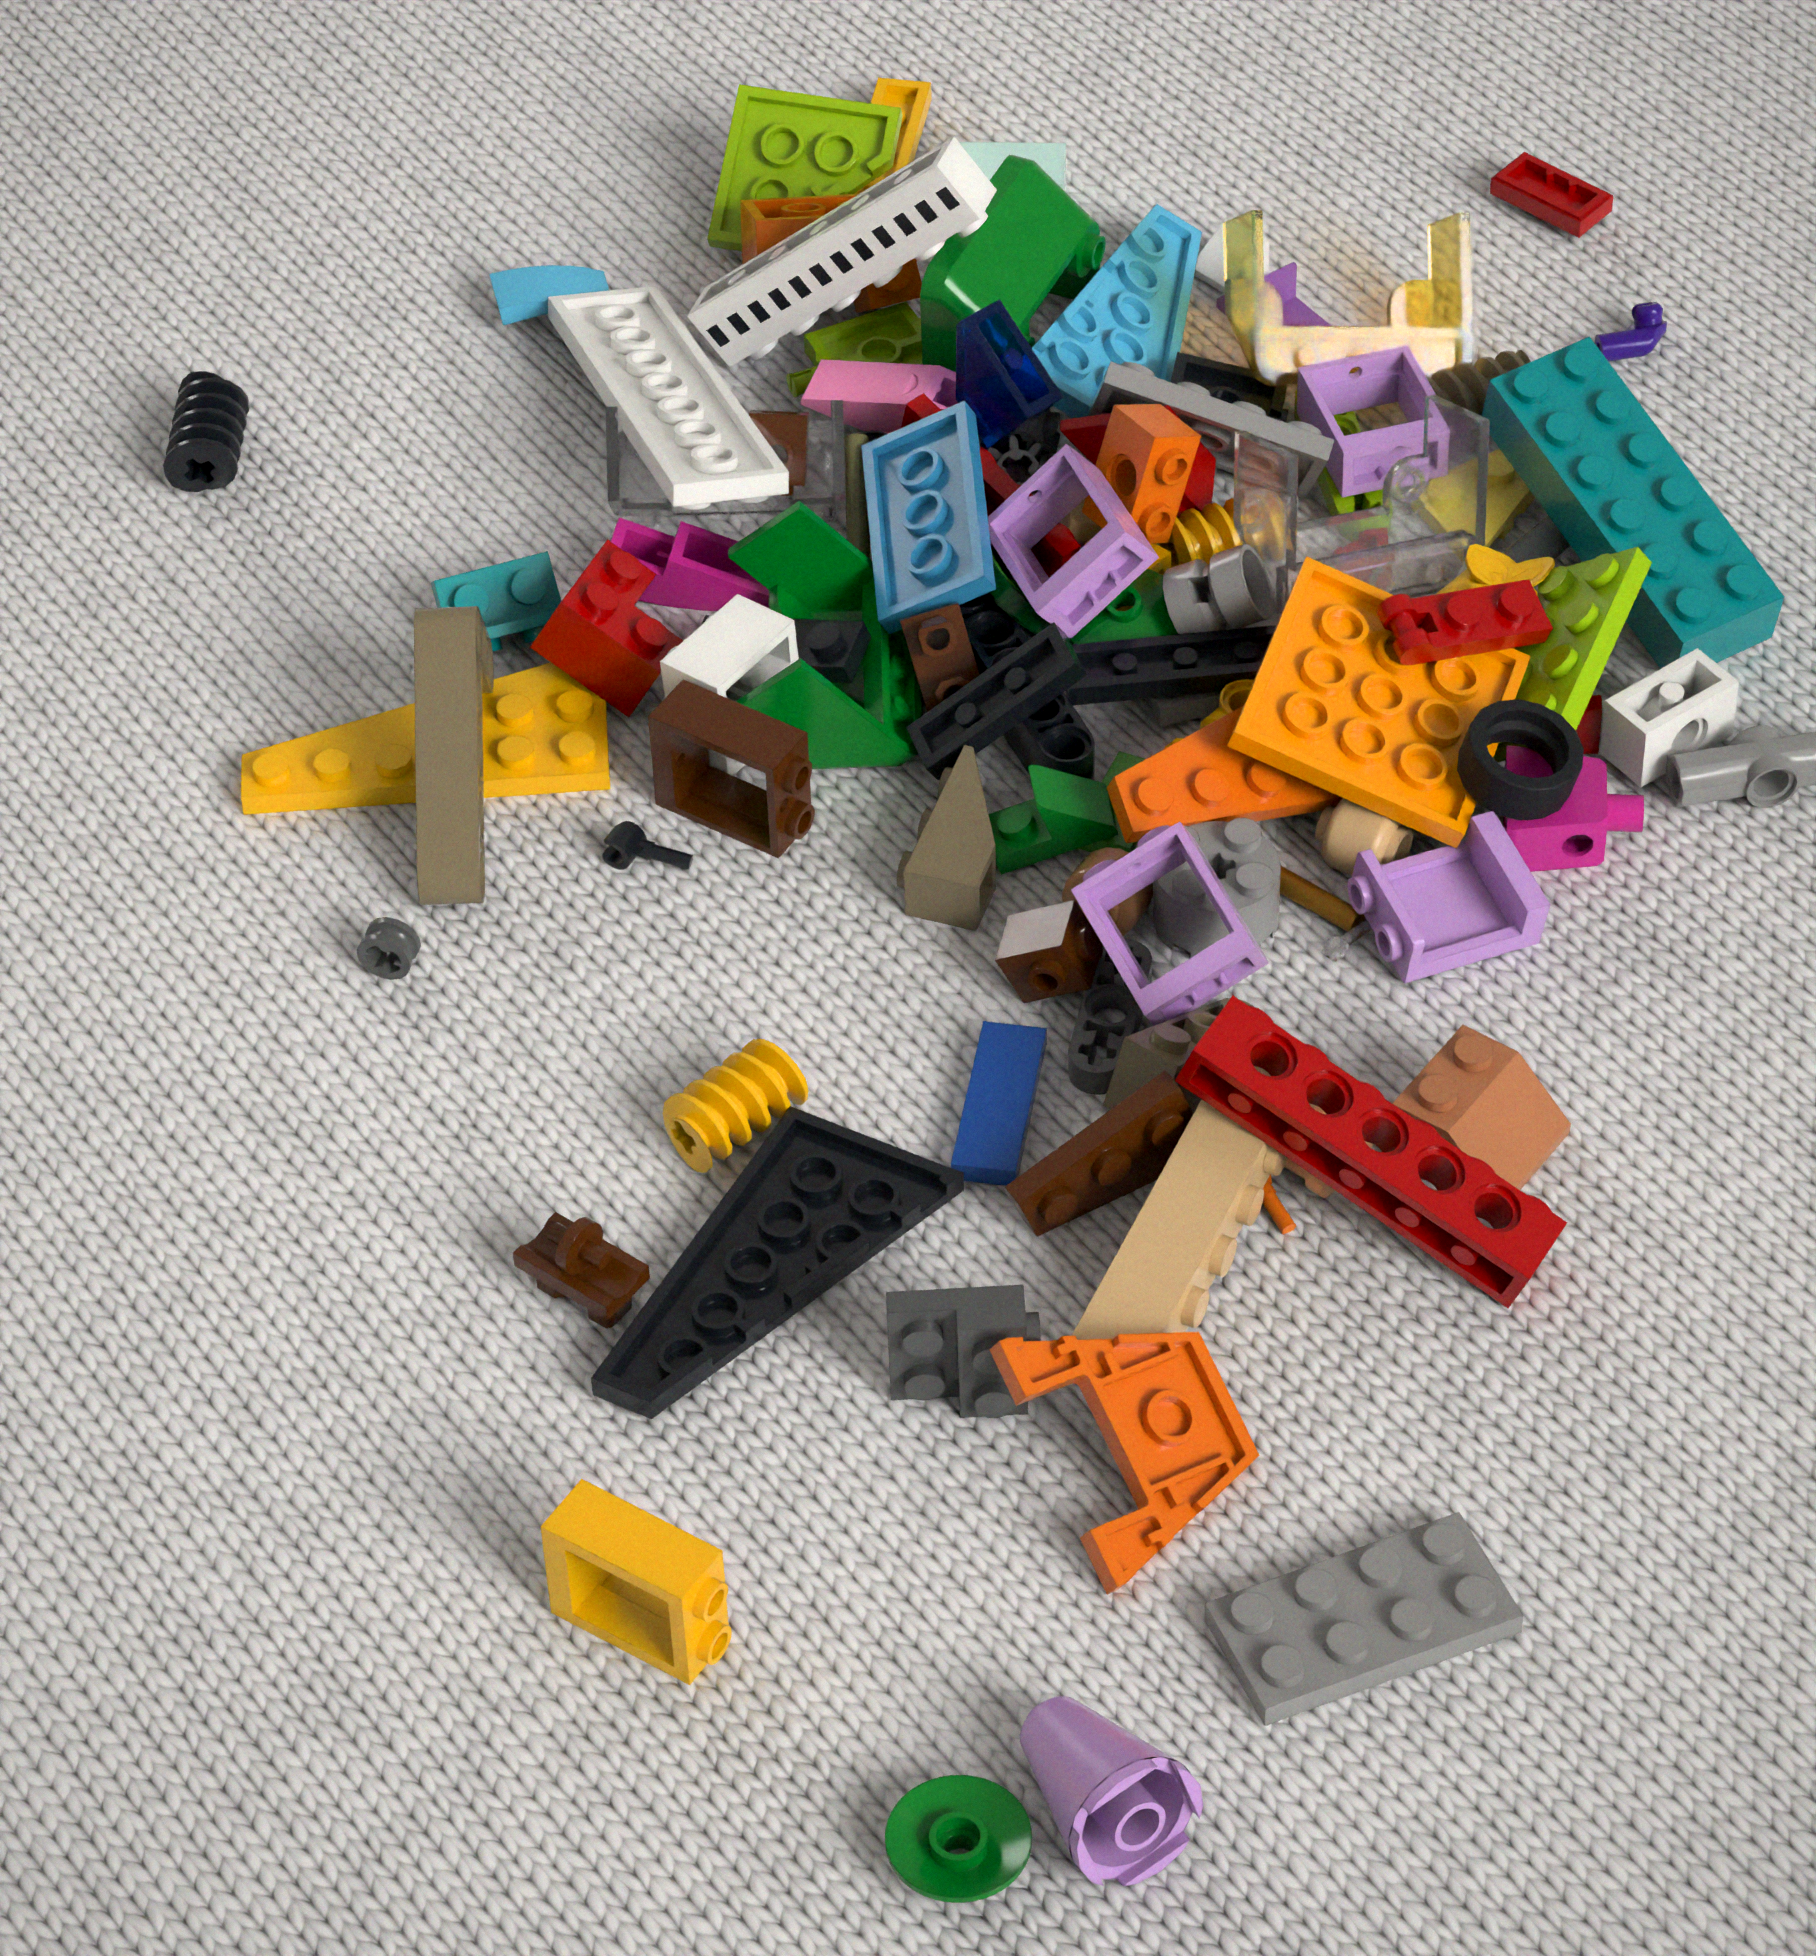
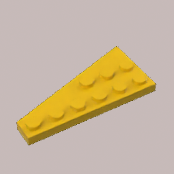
[241,662,611,815]

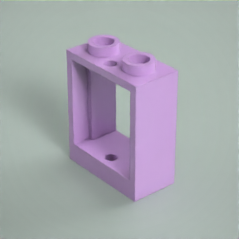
[1297,345,1455,498]
[988,444,1159,639]
[1071,821,1269,1026]

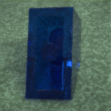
[956,299,1064,448]

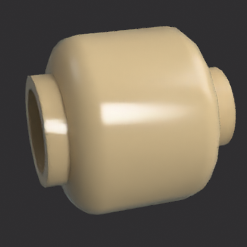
[1315,798,1413,876]

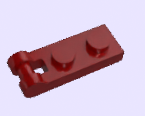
[1376,579,1553,665]

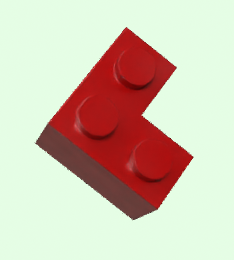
[530,539,683,718]

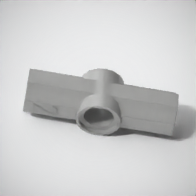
[1666,725,1816,808]

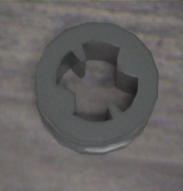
[357,917,421,980]

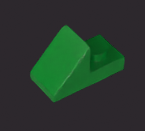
[989,765,1118,875]

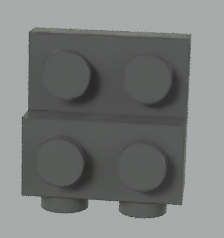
[886,1285,1042,1418]

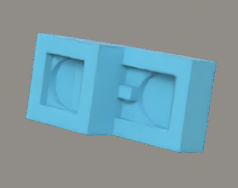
[489,265,609,325]

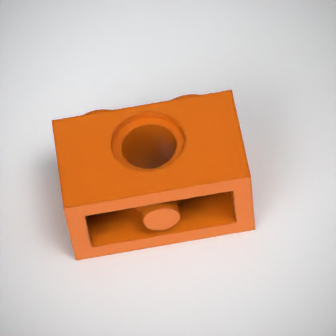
[1082,404,1201,544]

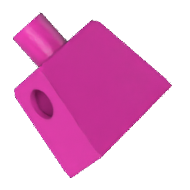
[1503,746,1644,872]

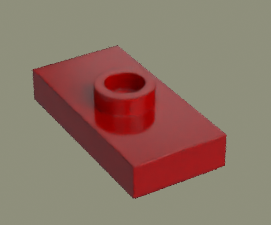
[1490,152,1613,238]

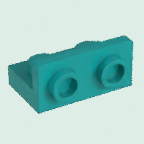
[431,551,561,652]

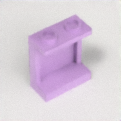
[1347,810,1550,984]

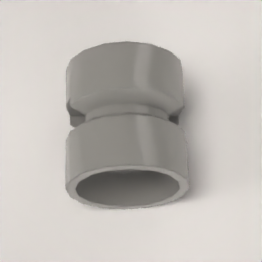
[1163,544,1274,634]

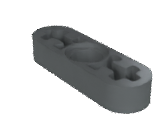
[1068,939,1152,1095]

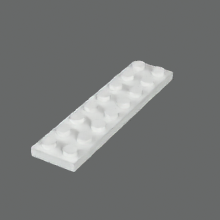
[548,286,789,510]

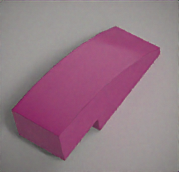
[610,517,770,611]

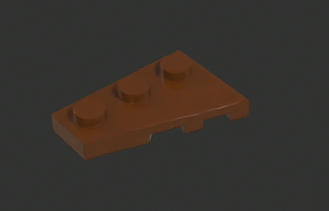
[1005,1070,1193,1237]

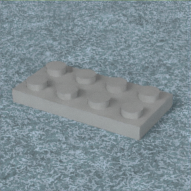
[1088,361,1335,498]
[1204,1512,1523,1726]

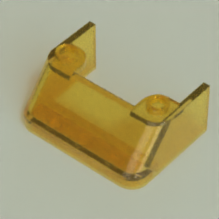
[1223,210,1473,387]

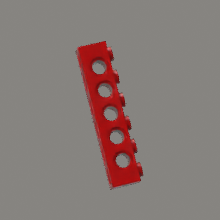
[1175,995,1568,1308]

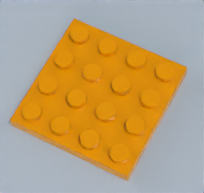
[1227,556,1531,849]

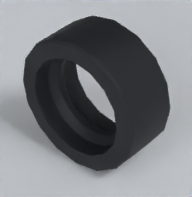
[1457,699,1584,821]

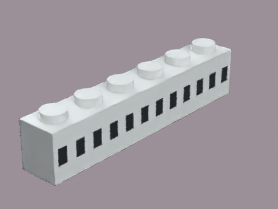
[687,137,997,367]

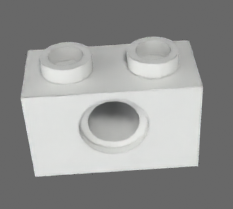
[1600,648,1739,787]

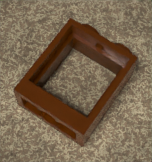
[648,679,815,858]

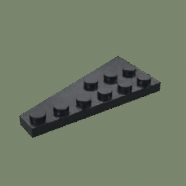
[591,1106,964,1419]

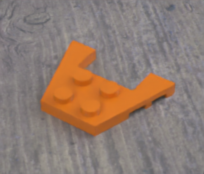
[990,1332,1259,1595]

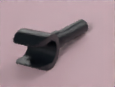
[602,821,693,870]

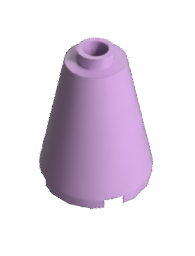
[1020,1696,1203,1886]

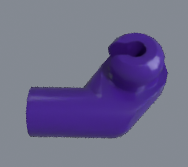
[1595,302,1667,362]

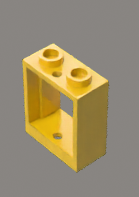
[540,1479,732,1685]

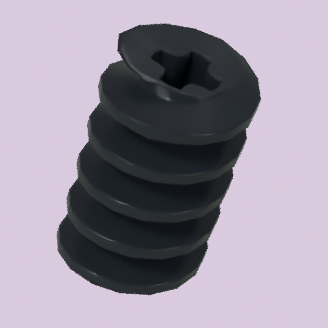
[163,371,250,492]

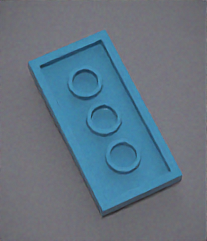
[861,400,996,634]

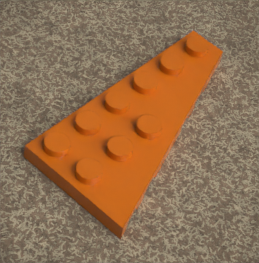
[1106,706,1343,843]

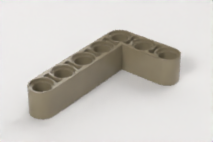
[414,606,494,905]

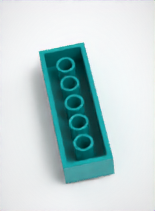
[1480,336,1785,669]

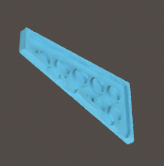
[1006,204,1202,419]

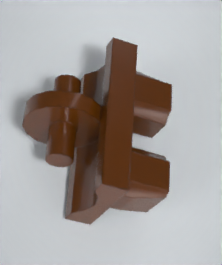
[899,602,980,712]
[513,1212,650,1329]

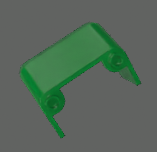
[920,155,1106,430]
[728,500,922,769]

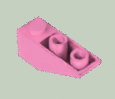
[800,359,993,434]

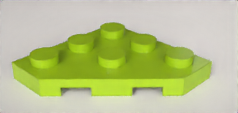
[707,84,903,251]

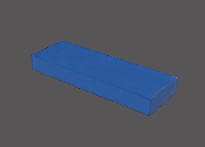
[951,1021,1047,1186]

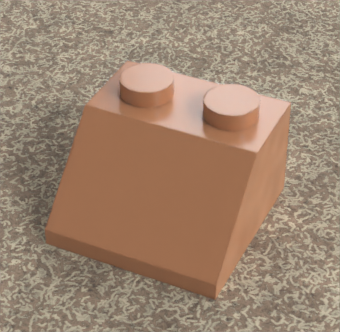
[1392,1025,1571,1190]

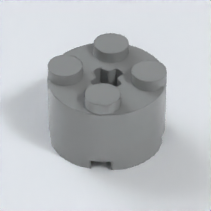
[1153,818,1281,958]

